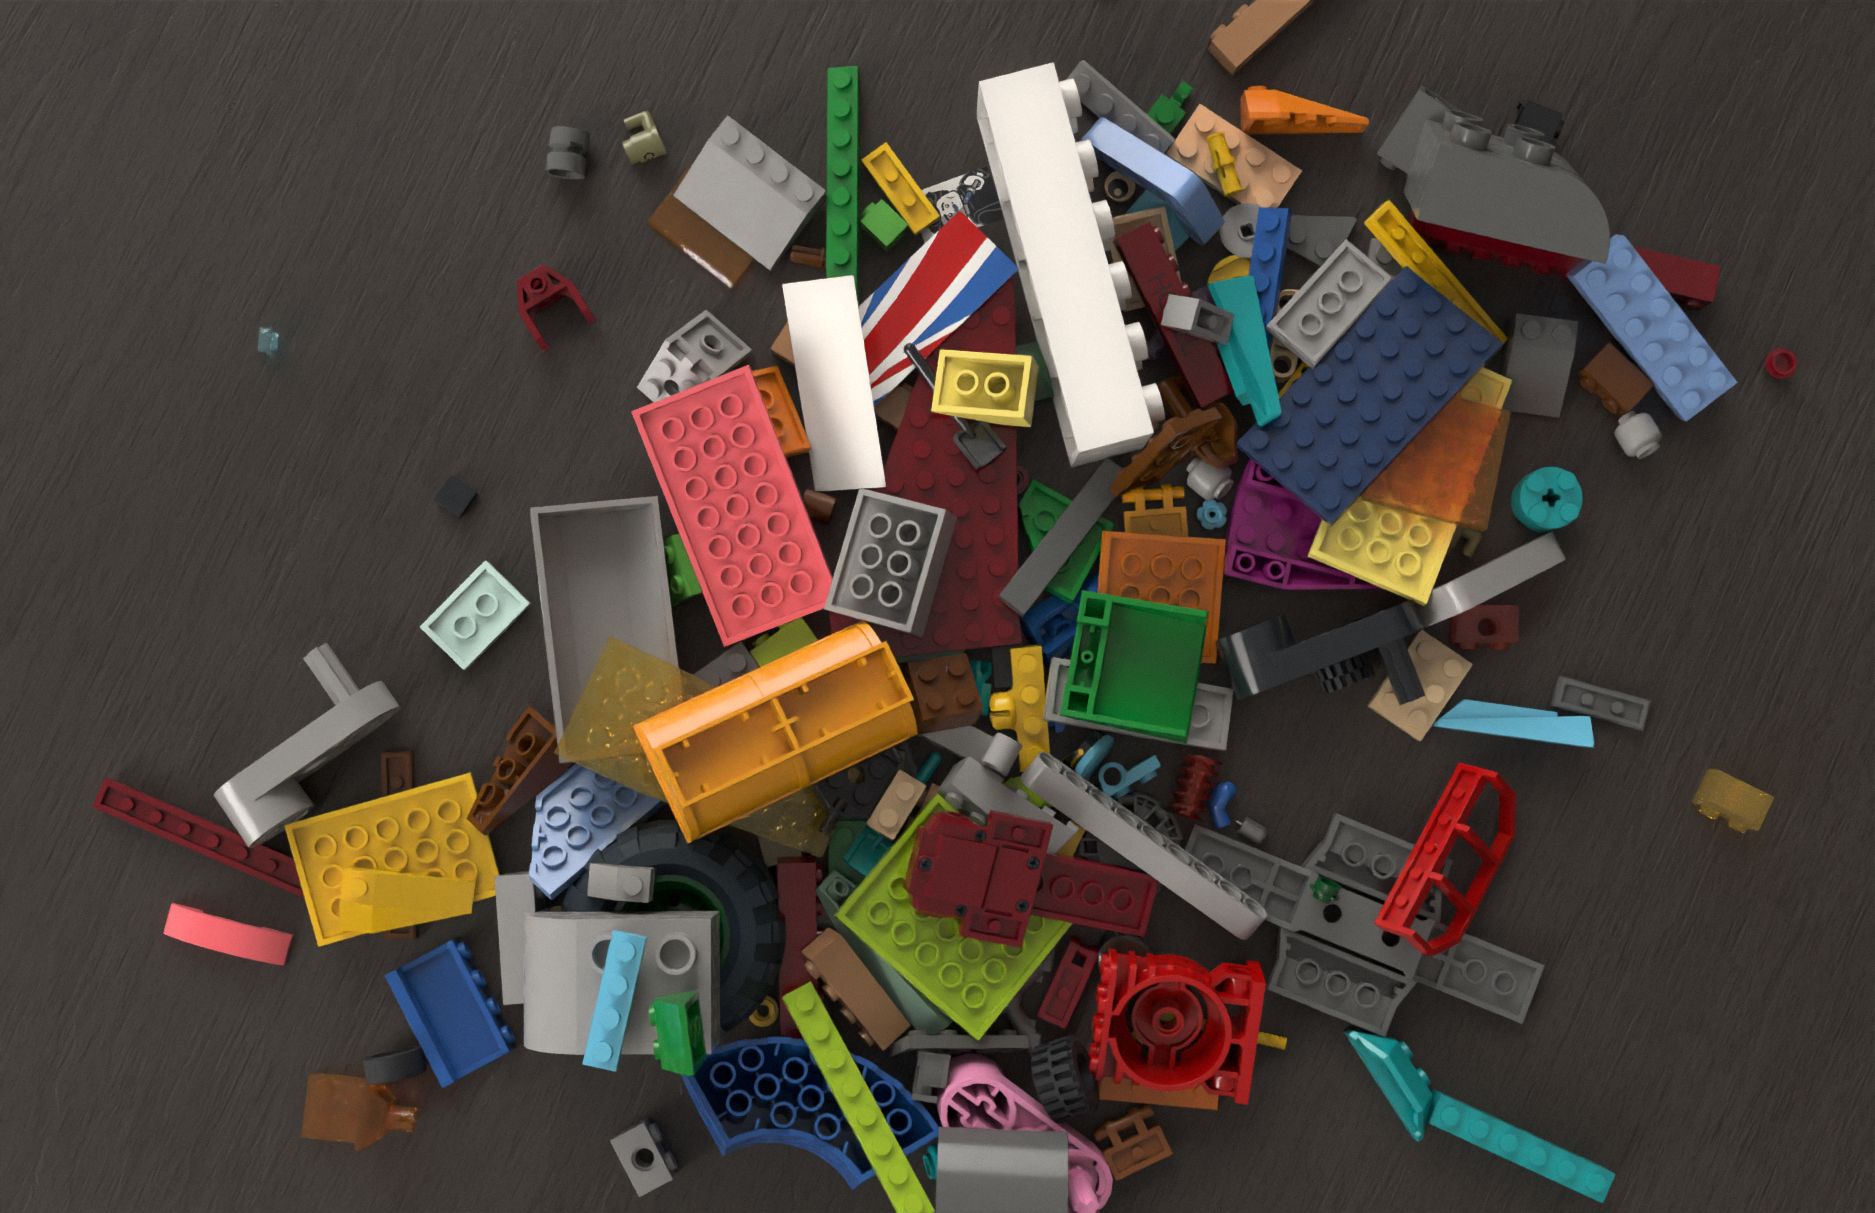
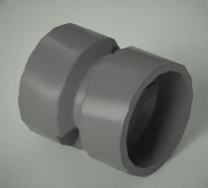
[545,126,591,180]

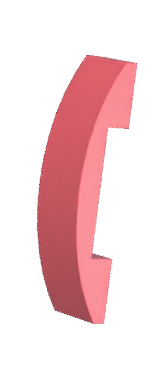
[163,903,293,966]

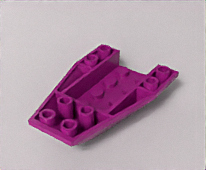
[1224,459,1383,590]

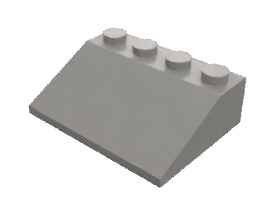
[673,115,827,271]
[824,488,957,638]

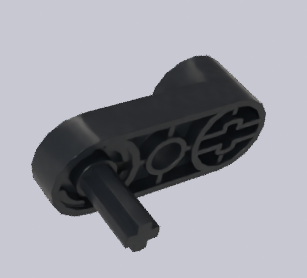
[1215,600,1426,705]

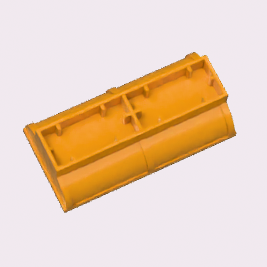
[633,621,918,844]

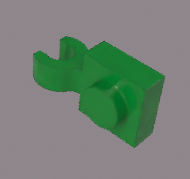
[1147,81,1193,135]

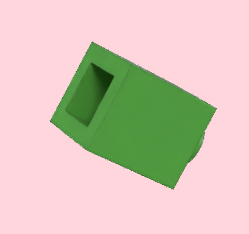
[860,199,909,253]

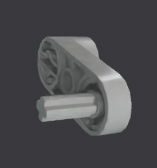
[213,643,400,848]

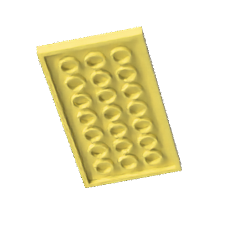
[1308,368,1512,606]

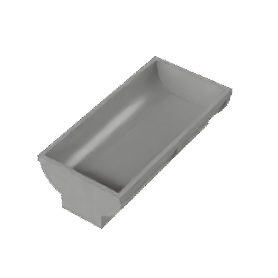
[530,496,683,763]

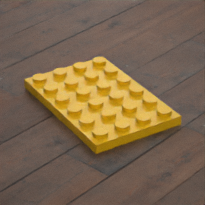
[284,772,500,947]

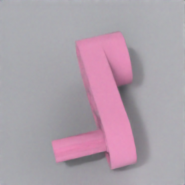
[933,1054,1113,1213]

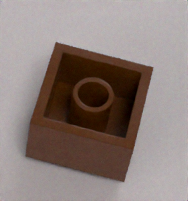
[902,653,983,735]

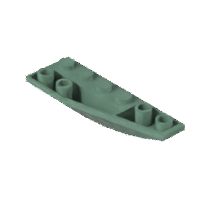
[815,870,953,1035]

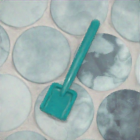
[843,752,942,877]

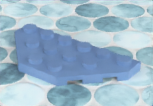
[529,756,667,900]

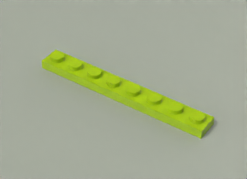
[782,981,935,1213]

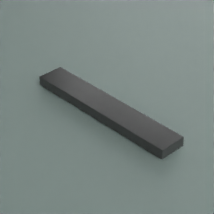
[997,458,1122,617]

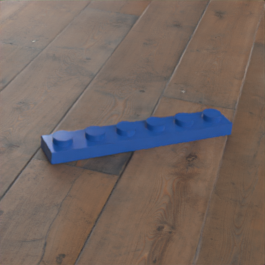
[1249,207,1292,356]

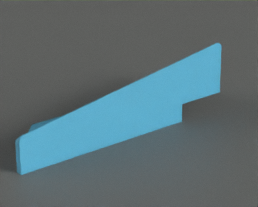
[1433,699,1594,748]

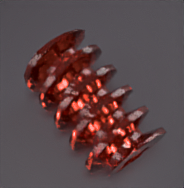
[1167,754,1223,823]

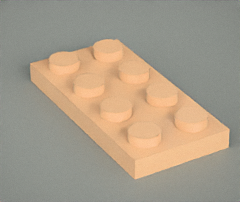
[1166,104,1302,208]

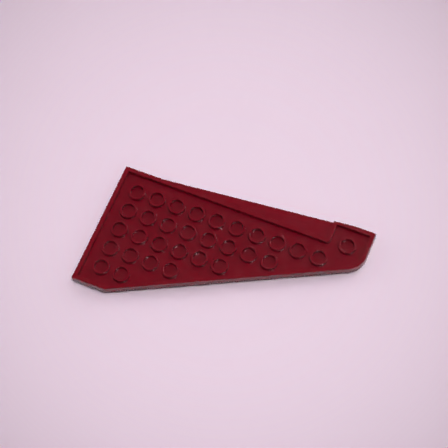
[829,276,1022,657]

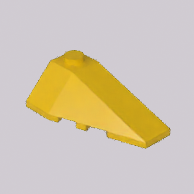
[339,866,476,934]

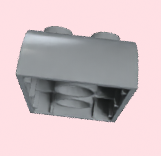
[524,911,720,1055]

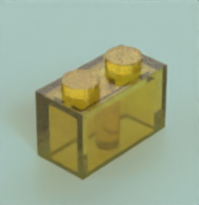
[1692,769,1775,833]

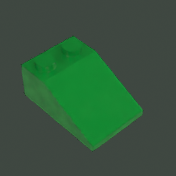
[649,990,707,1076]

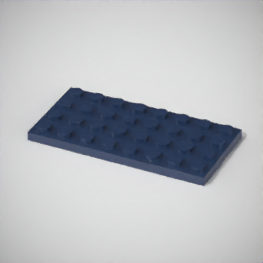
[1237,266,1503,527]

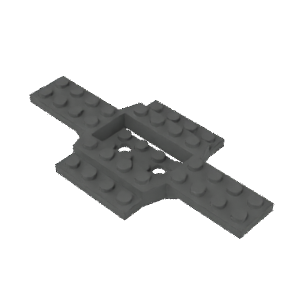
[1184,813,1545,1037]

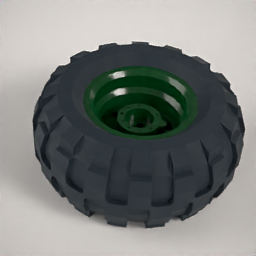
[563,820,786,1037]

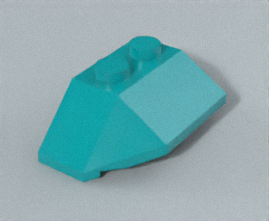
[1344,1027,1432,1142]

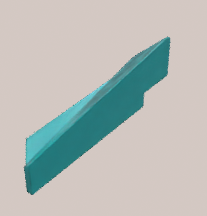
[1208,275,1282,427]

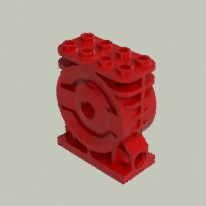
[1088,948,1266,1104]

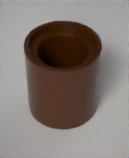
[803,489,837,525]

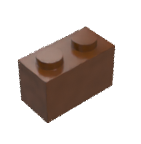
[1576,342,1655,416]

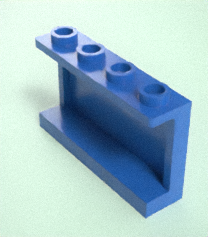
[385,937,516,1088]

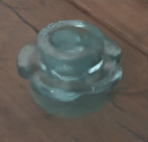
[258,325,279,356]

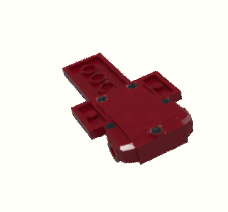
[903,810,1159,948]

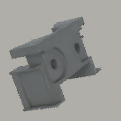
[912,1049,951,1103]

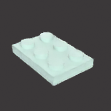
[420,560,531,671]

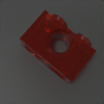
[1450,605,1519,650]

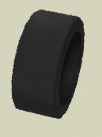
[363,1046,427,1085]

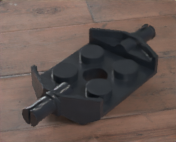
[812,745,903,836]

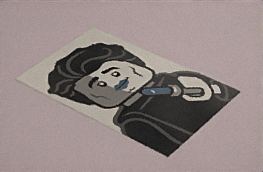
[921,166,1004,243]

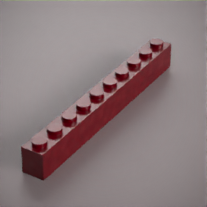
[1408,208,1721,310]

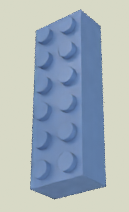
[1566,234,1738,422]

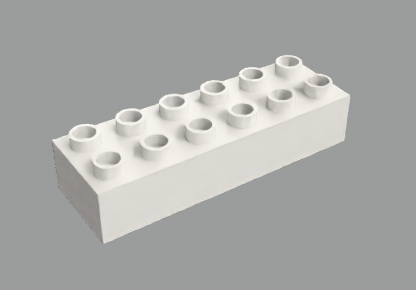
[977,62,1165,468]

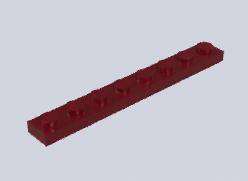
[92,778,305,898]

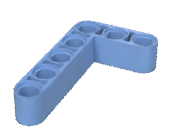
[1080,117,1225,246]

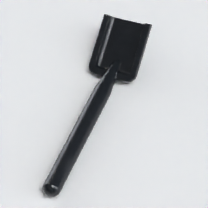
[904,343,1007,470]

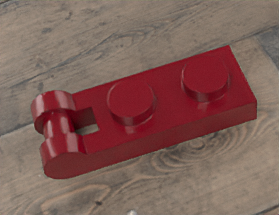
[1036,935,1101,1029]

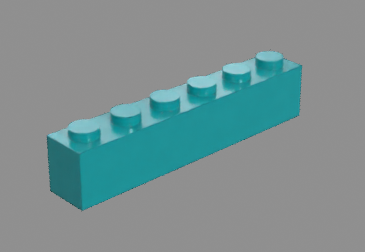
[1427,1089,1615,1203]

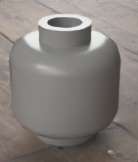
[1614,411,1662,459]
[1187,456,1234,501]

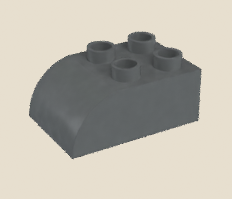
[1404,110,1610,264]
[935,1127,1068,1213]

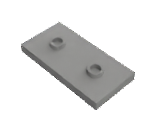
[1265,239,1394,369]

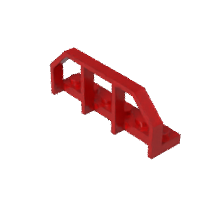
[1374,762,1516,956]

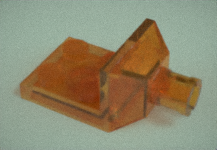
[301,1073,418,1151]

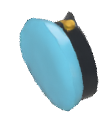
[1060,730,1114,781]

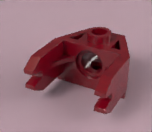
[517,264,597,353]

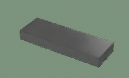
[1550,676,1651,731]

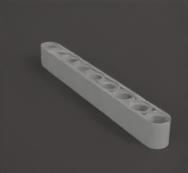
[1021,752,1267,940]

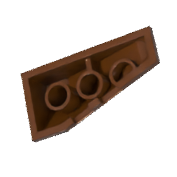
[466,706,573,836]

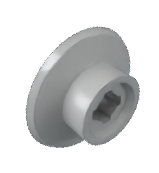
[1220,203,1260,258]

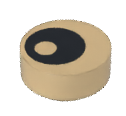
[1104,171,1135,203]

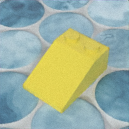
[931,349,1039,427]

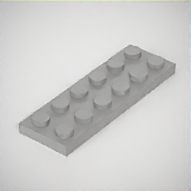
[1043,657,1234,751]

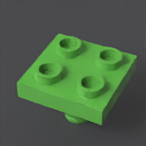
[663,534,702,608]

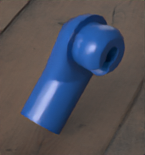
[1208,782,1236,828]

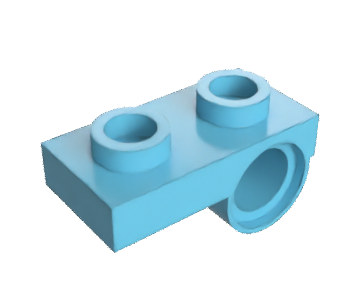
[1097,755,1161,800]

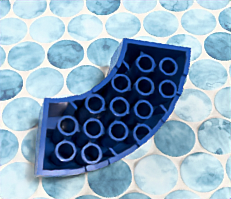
[681,1037,938,1191]

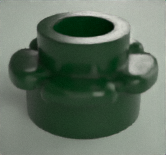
[1310,876,1341,904]

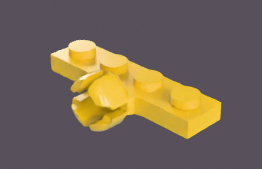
[989,645,1050,772]

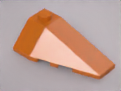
[1240,86,1369,135]

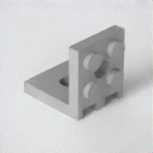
[637,310,752,402]

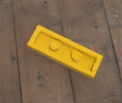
[861,142,940,236]

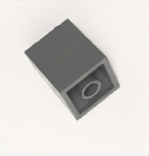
[1377,85,1463,179]

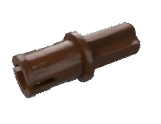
[790,244,826,270]

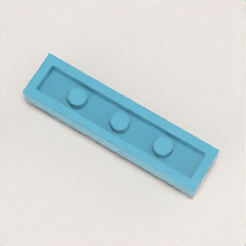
[582,929,648,1072]

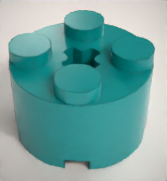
[1511,467,1583,532]

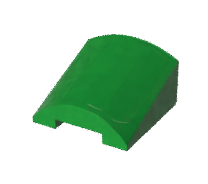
[1060,590,1209,744]

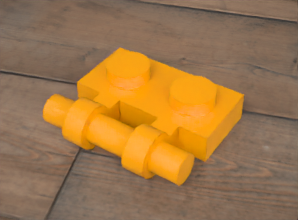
[1121,484,1188,537]

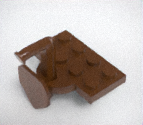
[1109,375,1238,498]

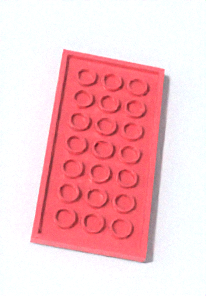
[631,365,833,647]

